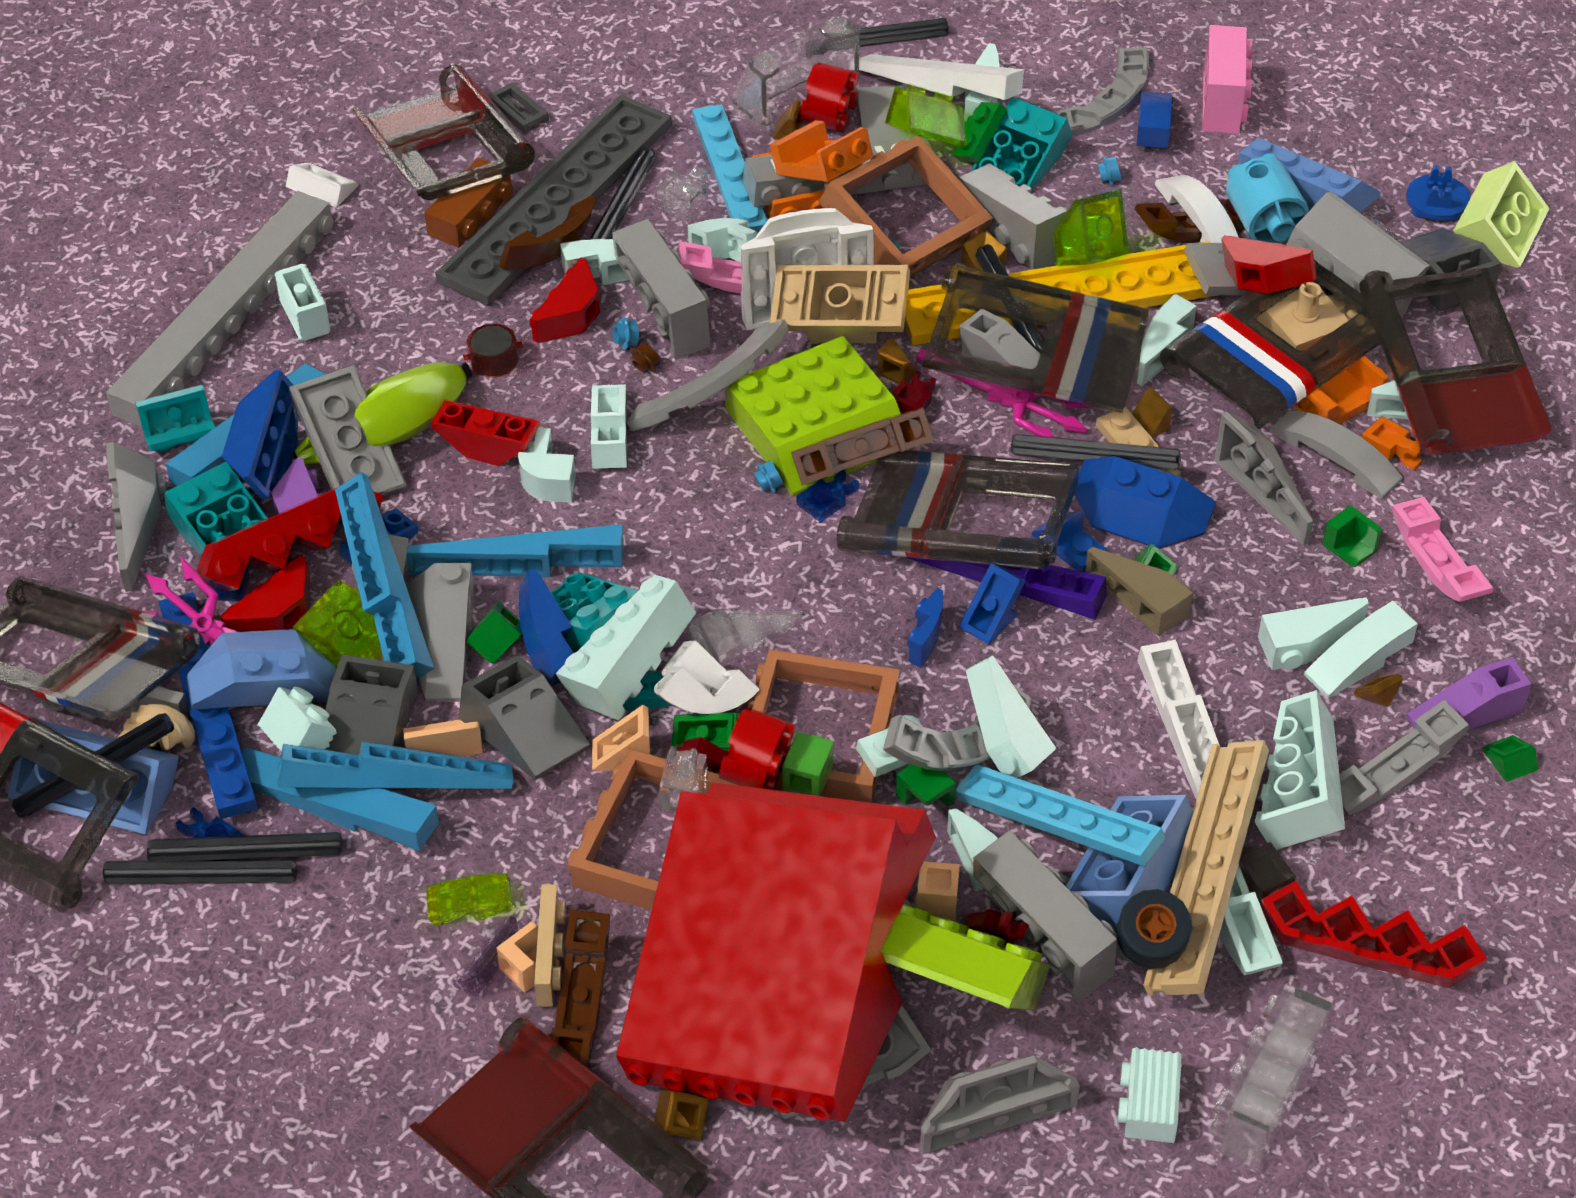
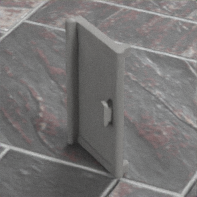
[857,82,919,143]

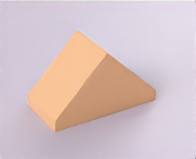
[592,705,651,771]

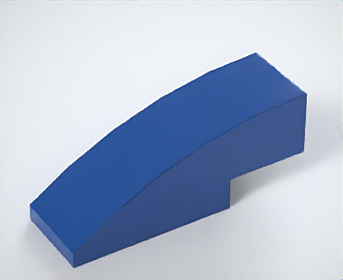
[1137,91,1172,148]
[518,568,573,687]

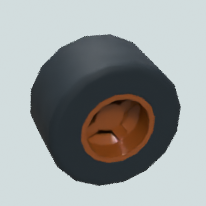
[1116,889,1192,969]

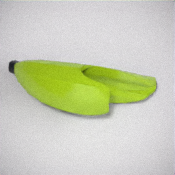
[293,362,472,465]

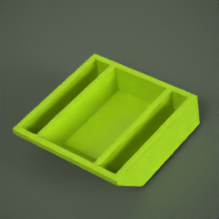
[725,336,901,497]
[881,904,1051,1010]

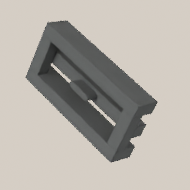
[487,83,549,134]

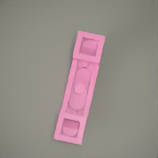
[678,241,742,294]
[1392,497,1493,602]

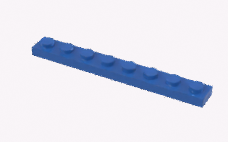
[158,592,258,819]

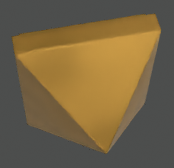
[1353,673,1403,707]

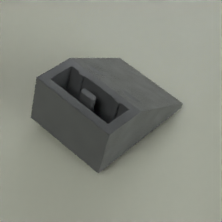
[1399,228,1502,311]
[325,655,418,755]
[459,655,590,780]

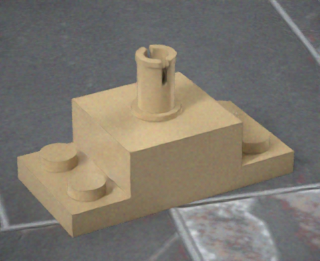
[770,265,910,343]
[1248,282,1377,384]

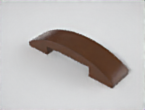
[499,195,596,270]
[1135,200,1245,242]
[791,407,934,485]
[546,910,611,1070]

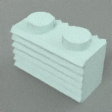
[274,264,331,341]
[258,686,337,751]
[1117,1047,1182,1143]

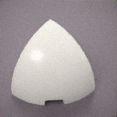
[654,640,760,714]

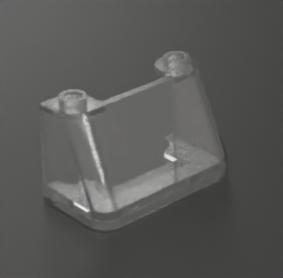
[731,16,860,134]

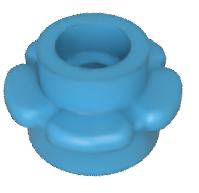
[1098,156,1122,186]
[612,317,639,350]
[753,461,783,494]

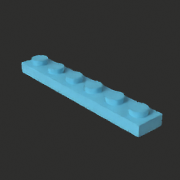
[692,104,767,234]
[955,764,1165,866]

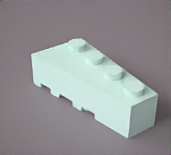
[555,575,696,720]
[1255,690,1345,850]

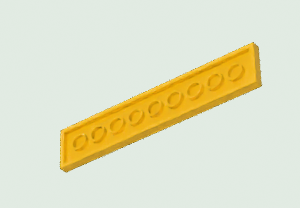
[904,241,1218,346]

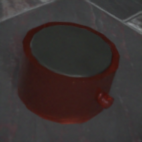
[463,324,523,378]

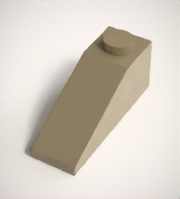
[1085,547,1193,636]

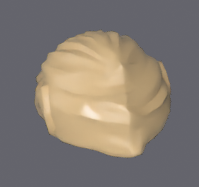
[118,704,195,751]

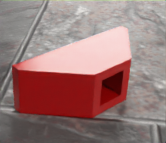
[1221,235,1317,294]
[529,258,600,343]
[431,400,540,466]
[220,554,311,632]

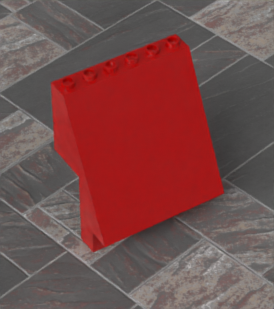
[616,782,936,1122]

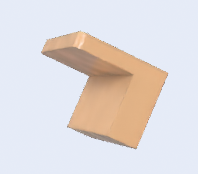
[403,720,483,757]

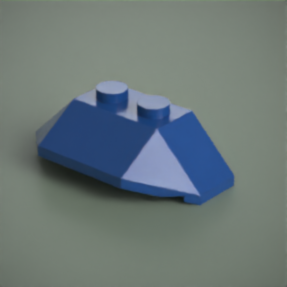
[222,369,298,499]
[1072,456,1216,549]

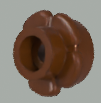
[630,342,661,373]

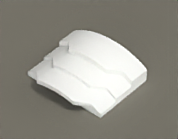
[740,208,874,330]

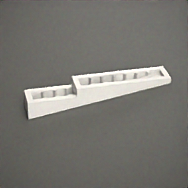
[853,54,1024,100]
[1137,640,1220,800]

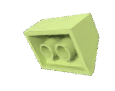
[1453,161,1550,268]

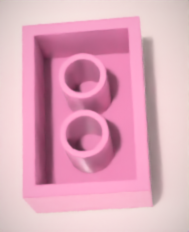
[1202,25,1252,133]

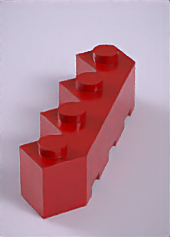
[196,486,384,592]
[1261,881,1487,988]

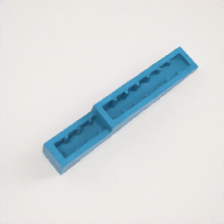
[165,364,326,486]
[335,472,435,679]
[406,524,624,577]
[277,742,514,789]
[242,747,439,851]

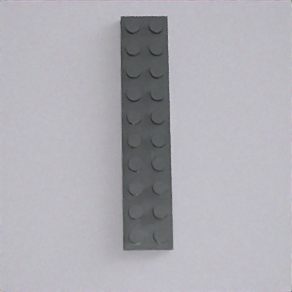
[435,95,672,306]

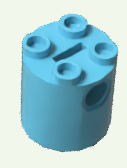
[1226,153,1309,244]

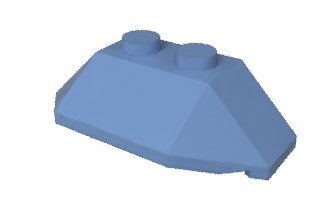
[187,629,336,709]

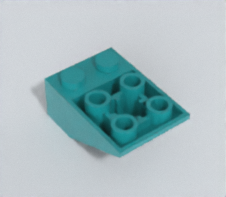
[970,97,1073,189]
[164,462,267,556]
[551,572,639,653]

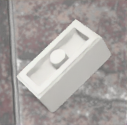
[286,162,358,207]

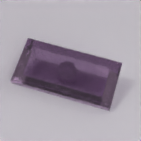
[453,916,518,997]

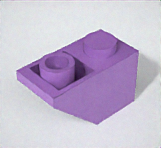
[271,457,323,515]

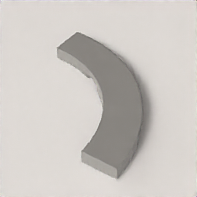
[1053,47,1149,136]
[626,320,789,432]
[883,685,1032,771]

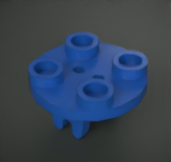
[1406,165,1471,222]

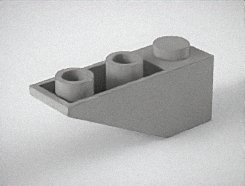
[959,309,1052,396]

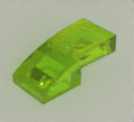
[426,873,513,926]

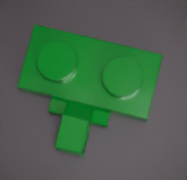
[946,102,1007,163]

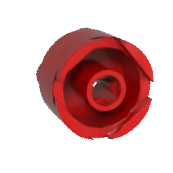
[800,62,859,133]
[719,707,796,790]

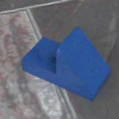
[1032,510,1107,572]
[959,563,1026,644]

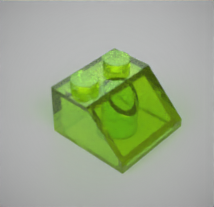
[885,84,966,147]
[1054,189,1129,266]
[293,580,382,669]

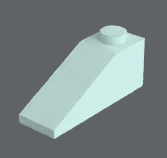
[1258,597,1369,670]
[966,655,1056,778]

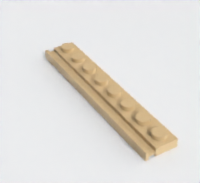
[1143,740,1269,996]

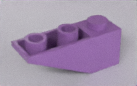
[1406,657,1531,730]

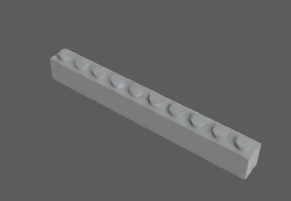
[106,191,334,427]

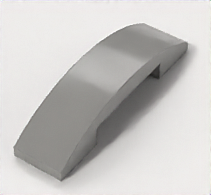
[1269,410,1403,499]
[1340,699,1469,816]

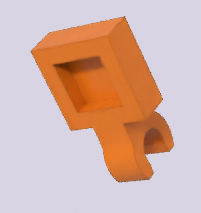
[1361,416,1423,470]

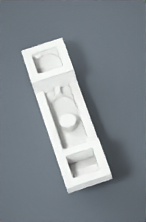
[1155,175,1238,243]

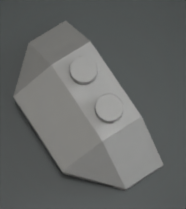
[920,1055,1080,1154]

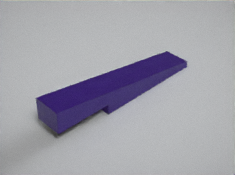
[905,531,1108,620]

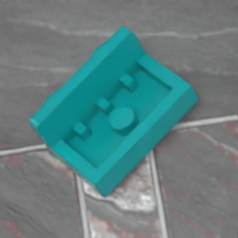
[135,385,215,452]

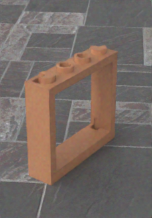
[819,135,993,277]
[748,649,899,803]
[567,748,735,911]

